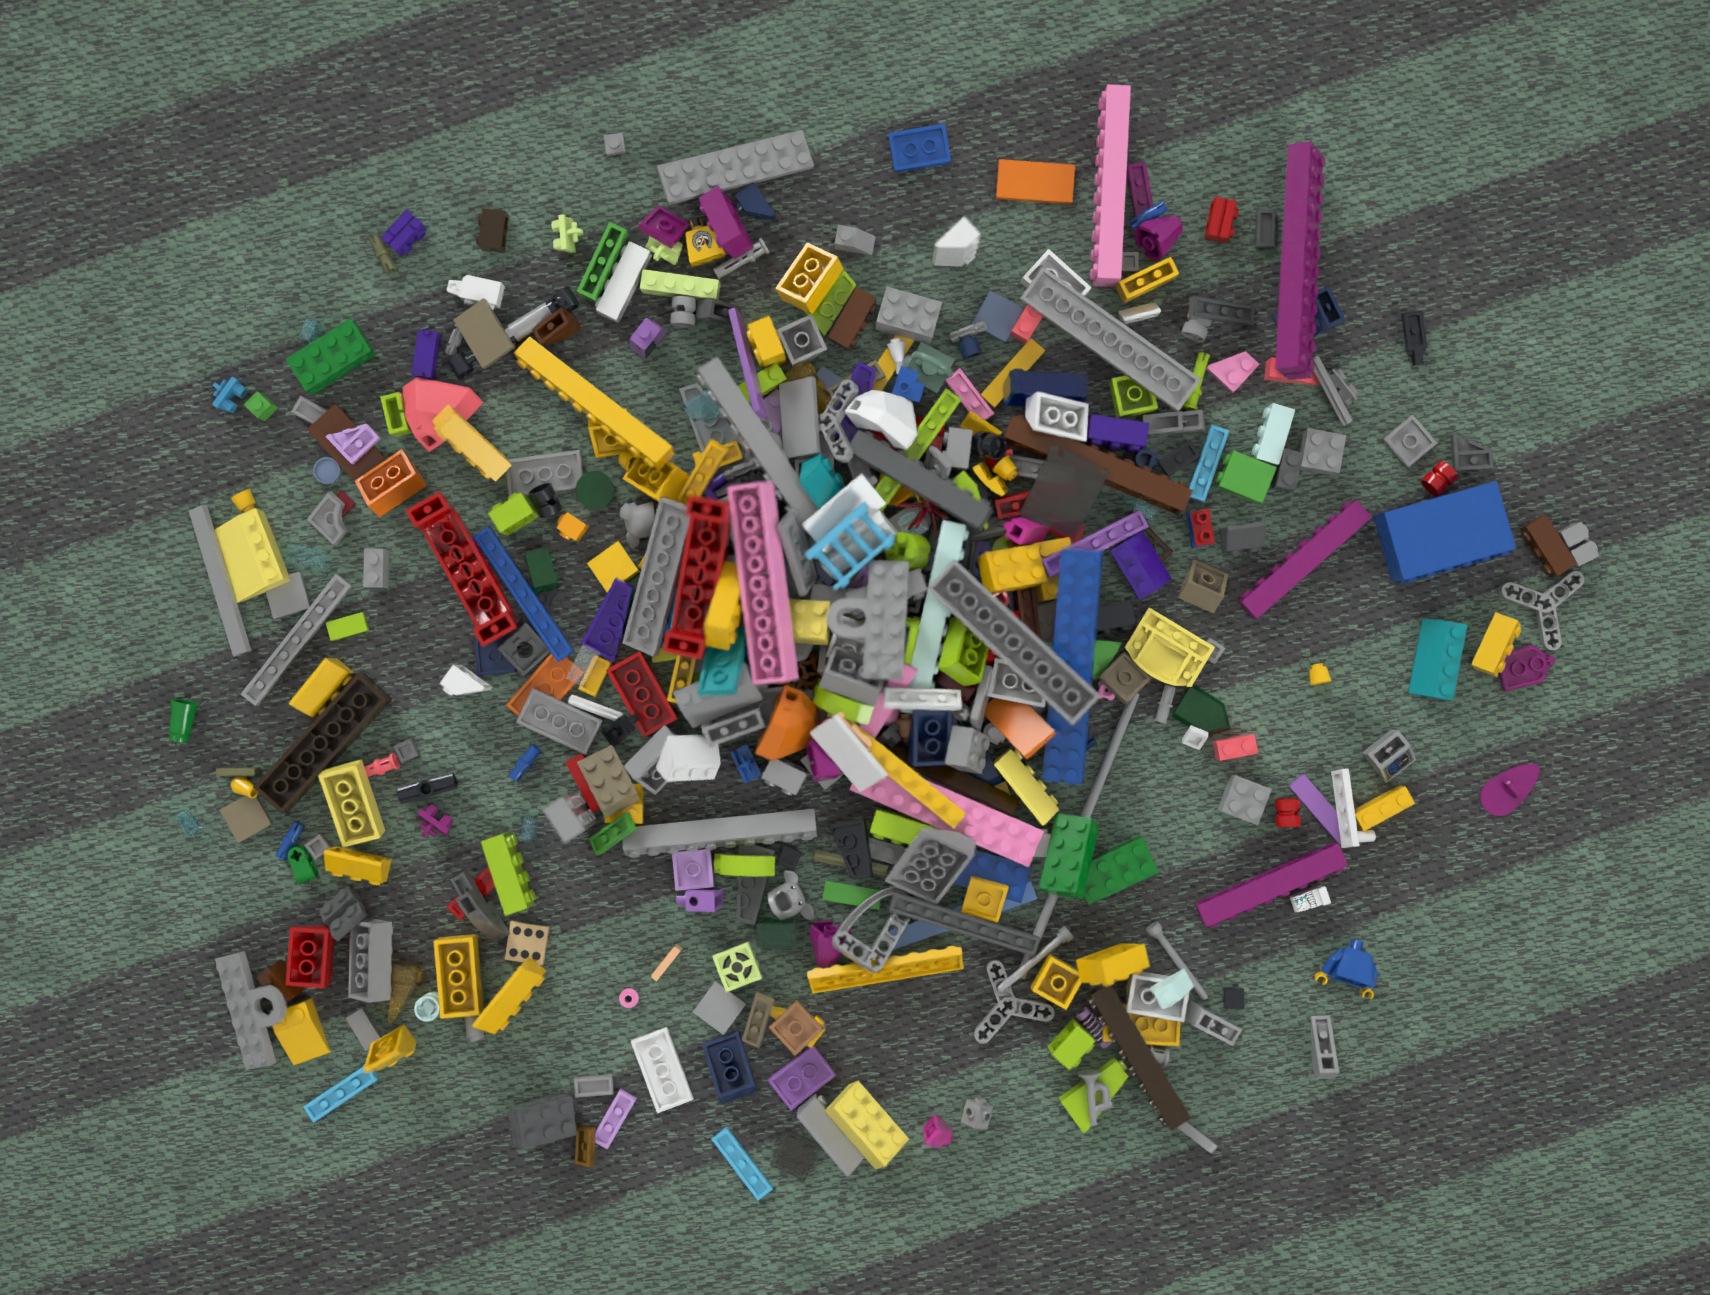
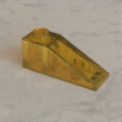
[387,963,423,1024]

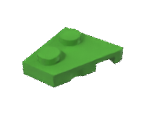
[1093,640,1121,679]

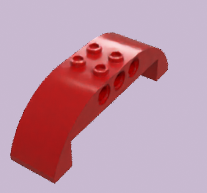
[405,491,517,647]
[663,495,731,659]

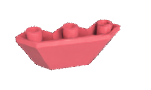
[403,377,483,452]

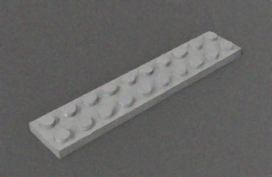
[1020,267,1201,412]

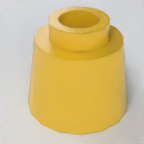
[618,450,637,471]
[993,456,1018,481]
[230,489,256,513]
[1309,663,1332,685]

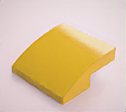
[973,461,1009,496]

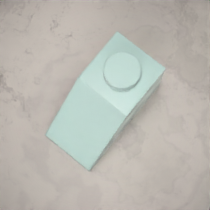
[1150,968,1194,1010]

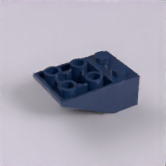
[1271,285,1346,337]

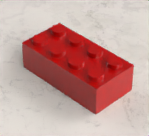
[606,651,680,738]

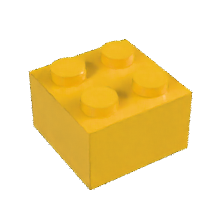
[1030,954,1081,1010]

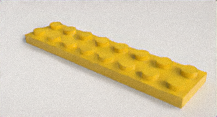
[807,946,964,994]

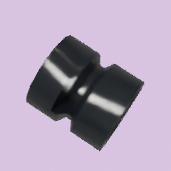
[971,431,1007,460]
[528,483,562,518]

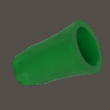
[169,699,199,743]

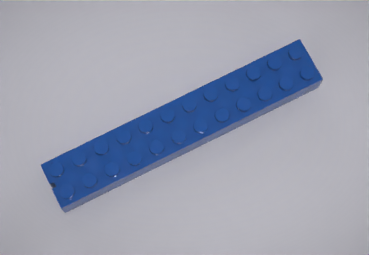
[1042,547,1104,785]

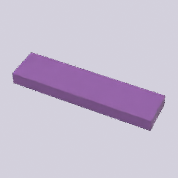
[1288,774,1341,845]

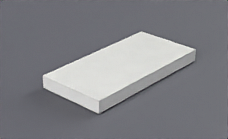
[802,474,886,554]
[810,714,888,792]
[631,1027,694,1113]

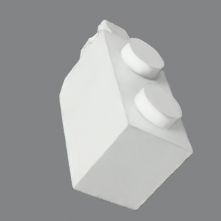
[447,275,505,310]

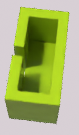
[380,392,413,437]

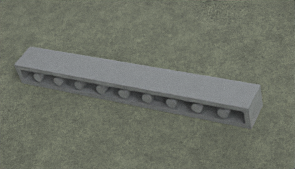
[696,357,819,535]
[623,809,817,858]

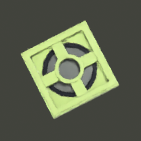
[712,941,763,992]

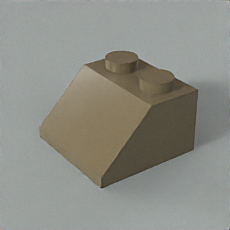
[1178,559,1228,613]

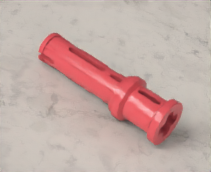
[364,753,400,777]

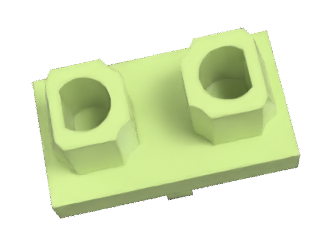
[552,214,583,253]
[645,236,683,265]

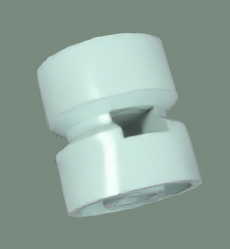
[414,992,440,1021]

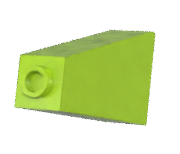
[1059,1057,1129,1133]

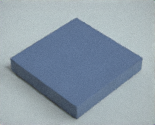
[972,291,1024,343]

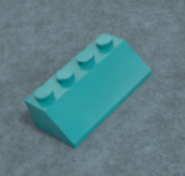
[799,453,845,509]
[1408,618,1467,701]

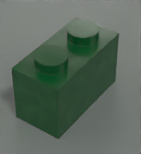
[525,547,560,593]

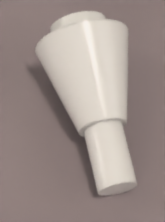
[887,338,906,374]

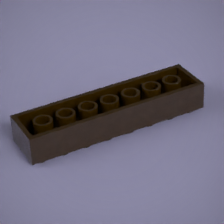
[253,673,393,814]

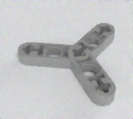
[818,379,859,463]
[1499,571,1584,651]
[974,959,1055,1043]

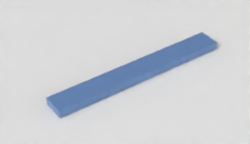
[888,880,1037,950]

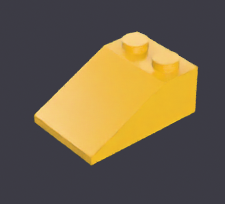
[272,998,331,1065]
[363,1024,417,1073]

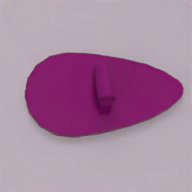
[1480,764,1540,816]

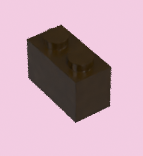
[476,208,509,253]

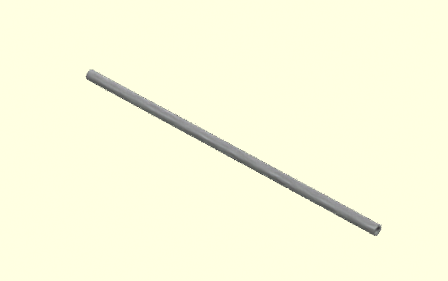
[1019,693,1140,979]

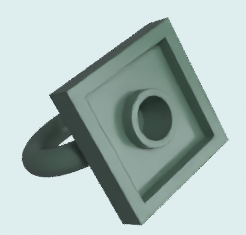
[908,342,955,394]

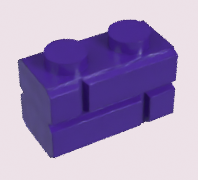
[380,209,427,256]

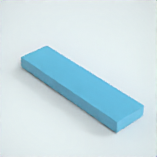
[1189,424,1229,503]
[303,1065,379,1123]
[711,1127,773,1201]

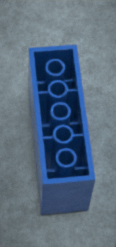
[1373,481,1516,584]

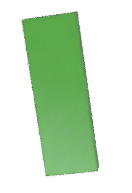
[589,812,637,856]
[822,880,881,910]

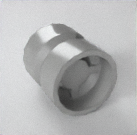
[670,296,697,328]
[1181,313,1212,342]

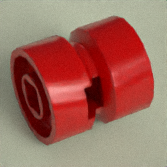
[1420,461,1459,497]
[1275,798,1301,827]

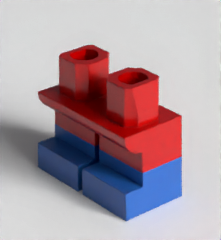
[1186,509,1215,549]

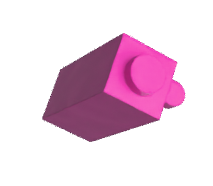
[1004,517,1051,545]

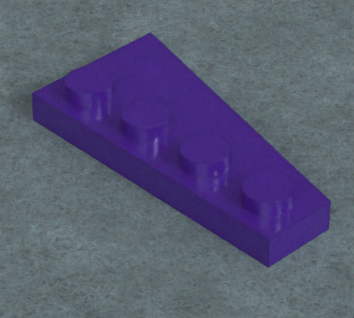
[830,361,876,443]
[581,578,633,663]

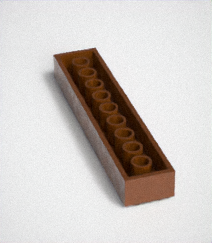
[1004,414,1193,515]

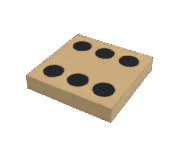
[505,921,550,965]

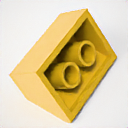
[288,658,354,718]
[324,846,392,885]

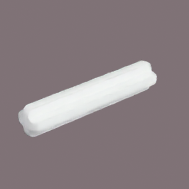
[568,695,624,721]

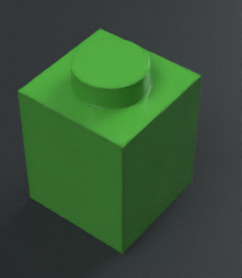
[244,391,278,421]

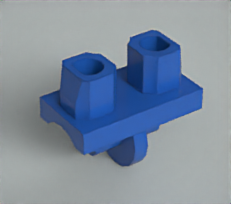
[730,744,762,783]

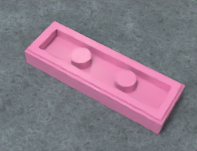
[944,368,994,420]

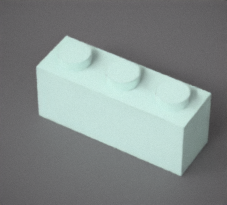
[1252,403,1295,467]

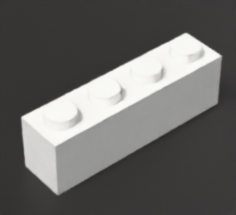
[595,241,652,323]

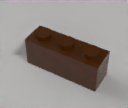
[828,287,878,351]
[1520,515,1577,577]

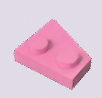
[1206,351,1259,393]

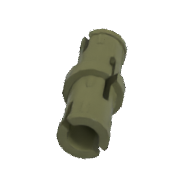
[369,234,397,274]

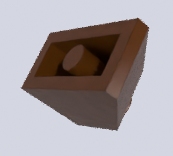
[532,307,581,346]

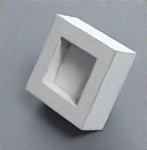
[1182,725,1208,750]

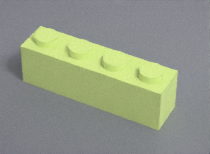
[640,269,721,301]

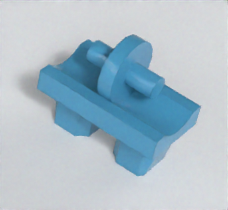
[212,376,248,413]

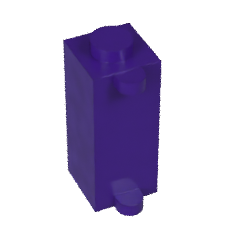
[411,330,441,381]

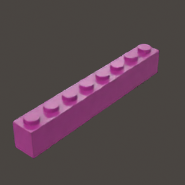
[1238,500,1372,620]
[1194,843,1348,928]

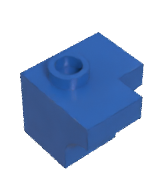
[892,366,925,404]

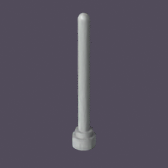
[1146,921,1208,1000]
[997,926,1074,992]

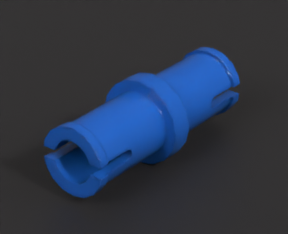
[1128,200,1168,231]
[509,744,542,782]
[275,821,305,861]

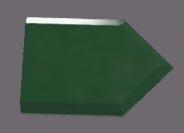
[1171,685,1231,735]

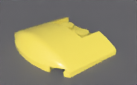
[1125,607,1215,687]

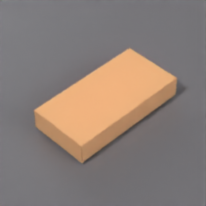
[651,944,682,981]

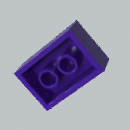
[1085,415,1149,453]

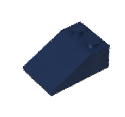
[907,709,952,766]
[702,1031,758,1104]

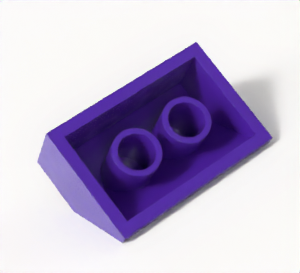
[1109,530,1172,600]

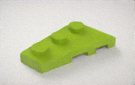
[802,270,857,337]

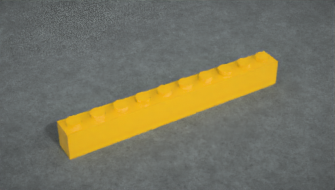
[514,337,674,471]

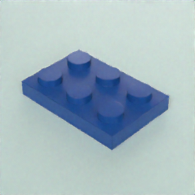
[888,124,951,173]

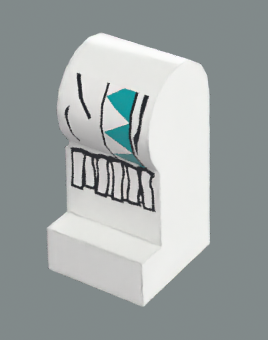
[1290,884,1331,912]

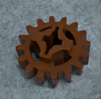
[789,651,822,691]

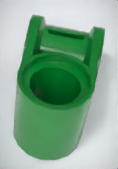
[287,845,318,884]

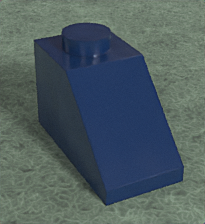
[734,182,776,221]

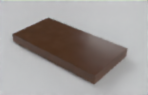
[307,404,386,481]

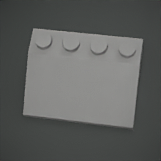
[885,828,976,904]

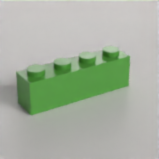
[577,222,630,304]

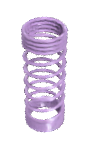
[1076,1007,1112,1048]

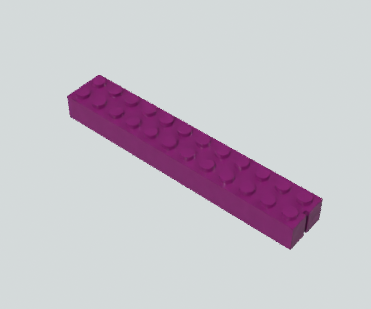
[1275,141,1325,380]

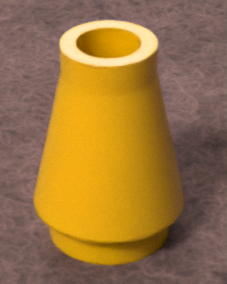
[230,776,258,798]

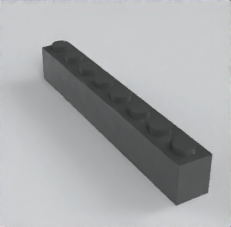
[850,430,993,531]

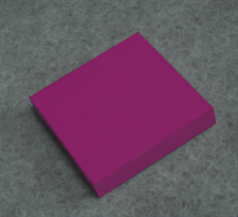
[638,205,690,249]

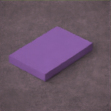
[767,1045,837,1111]

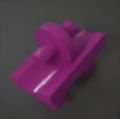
[417,804,453,838]

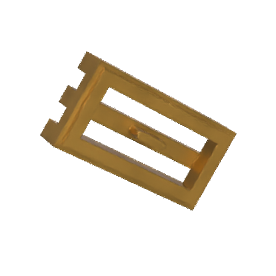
[575,1124,596,1168]

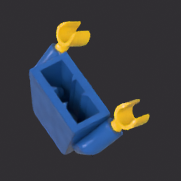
[1315,940,1378,999]

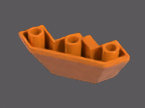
[755,685,821,761]

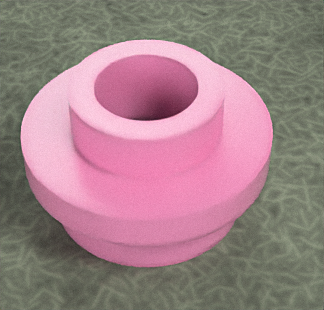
[619,988,639,1008]

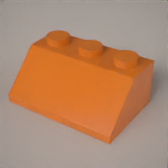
[355,449,427,518]

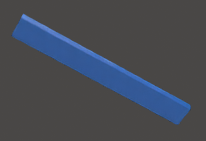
[473,526,575,662]

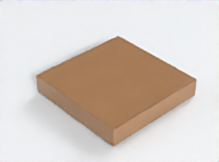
[768,1000,823,1056]

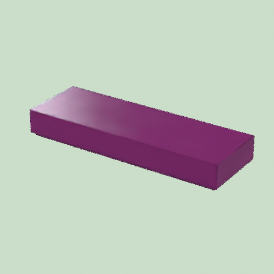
[1127,162,1153,217]

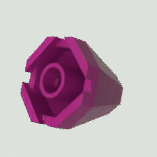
[1134,215,1183,262]
[810,920,852,969]

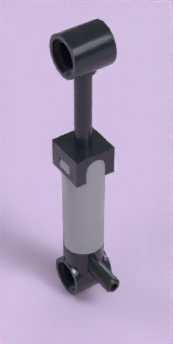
[447,287,580,379]

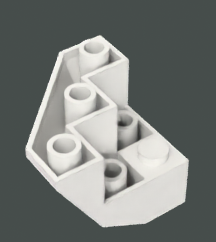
[844,390,918,449]

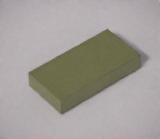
[216,767,261,776]

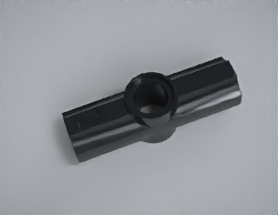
[397,772,458,804]

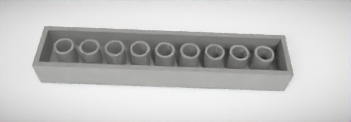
[927,559,1100,725]

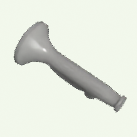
[1078,1069,1113,1125]

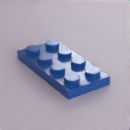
[953,850,1032,903]

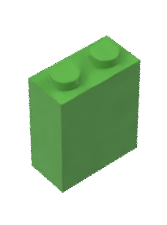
[1215,450,1277,505]

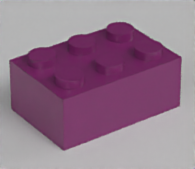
[699,186,754,259]

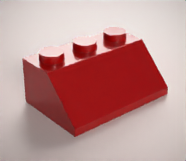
[285,925,335,988]

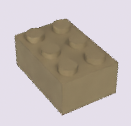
[577,745,640,818]

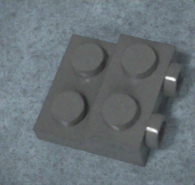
[319,885,367,941]

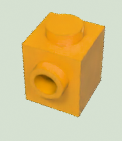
[556,512,589,542]

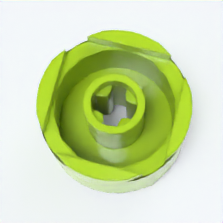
[884,532,931,572]

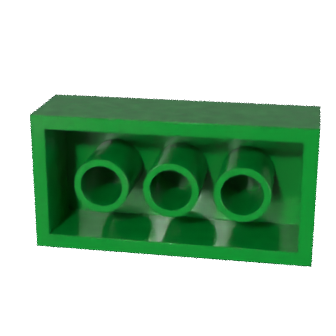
[286,318,377,395]
[1039,813,1099,900]
[1083,836,1159,905]

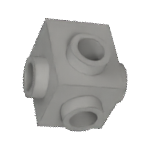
[961,1097,993,1129]

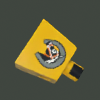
[686,218,726,267]

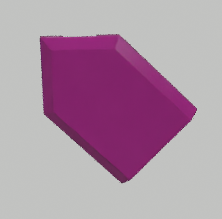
[1499,645,1556,692]

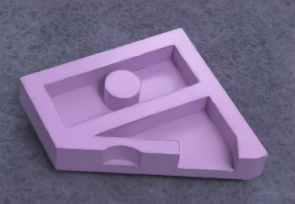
[326,424,381,464]

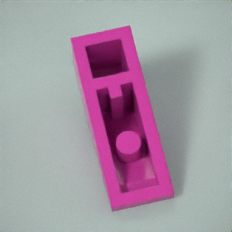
[923,1114,953,1148]

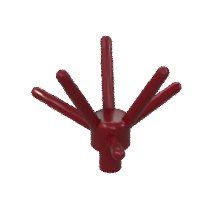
[898,500,947,538]

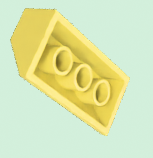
[993,748,1059,826]

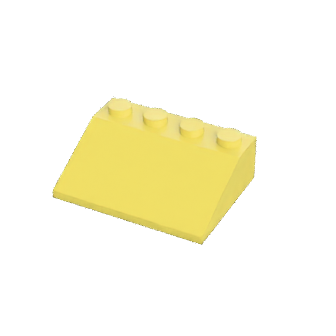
[215,508,290,603]

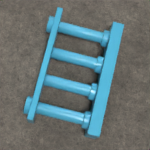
[804,500,896,590]

